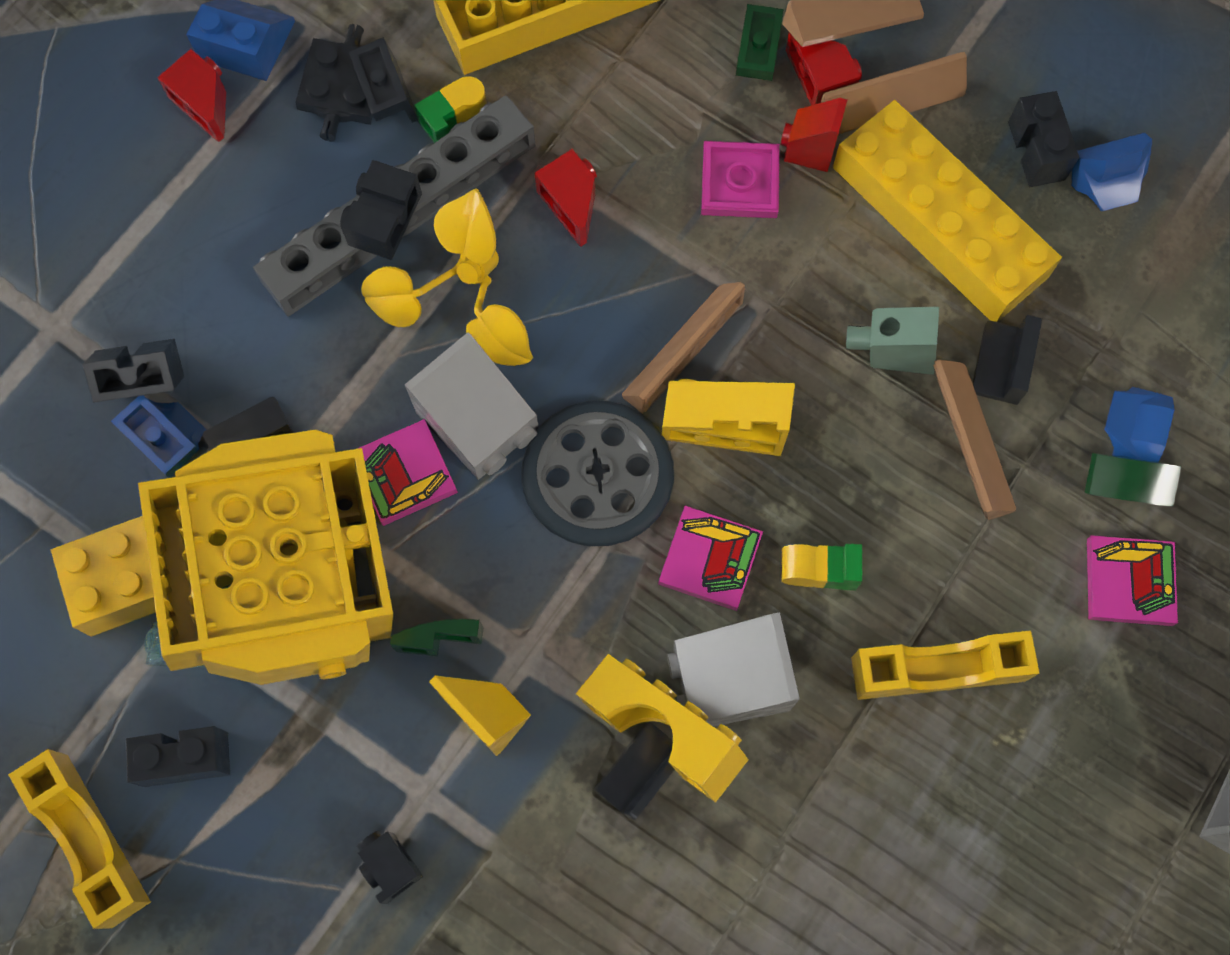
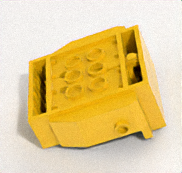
[138,430,393,685]

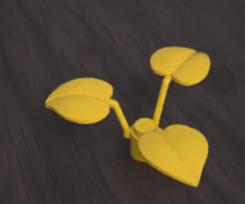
[361,188,533,366]

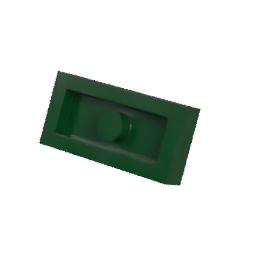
[735,4,784,81]

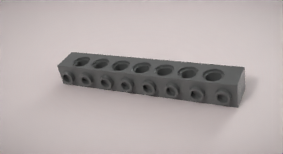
[253,95,536,317]

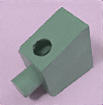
[846,307,939,375]

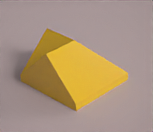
[429,675,531,756]

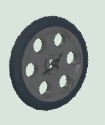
[522,401,674,547]

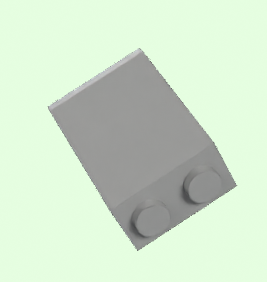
[405,332,538,480]
[667,612,800,726]

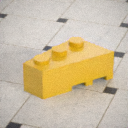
[662,379,795,456]

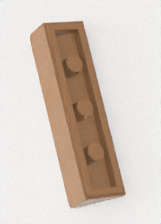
[782,0,924,47]
[821,52,967,134]
[622,282,745,413]
[933,360,1016,520]

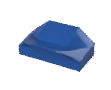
[1071,133,1153,211]
[1104,387,1175,462]
[111,395,207,478]

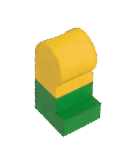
[414,76,487,143]
[782,544,862,591]

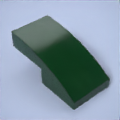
[1085,453,1181,506]
[390,619,484,657]

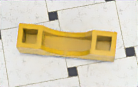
[851,631,1040,700]
[576,654,749,803]
[8,749,151,929]

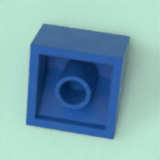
[186,0,295,81]

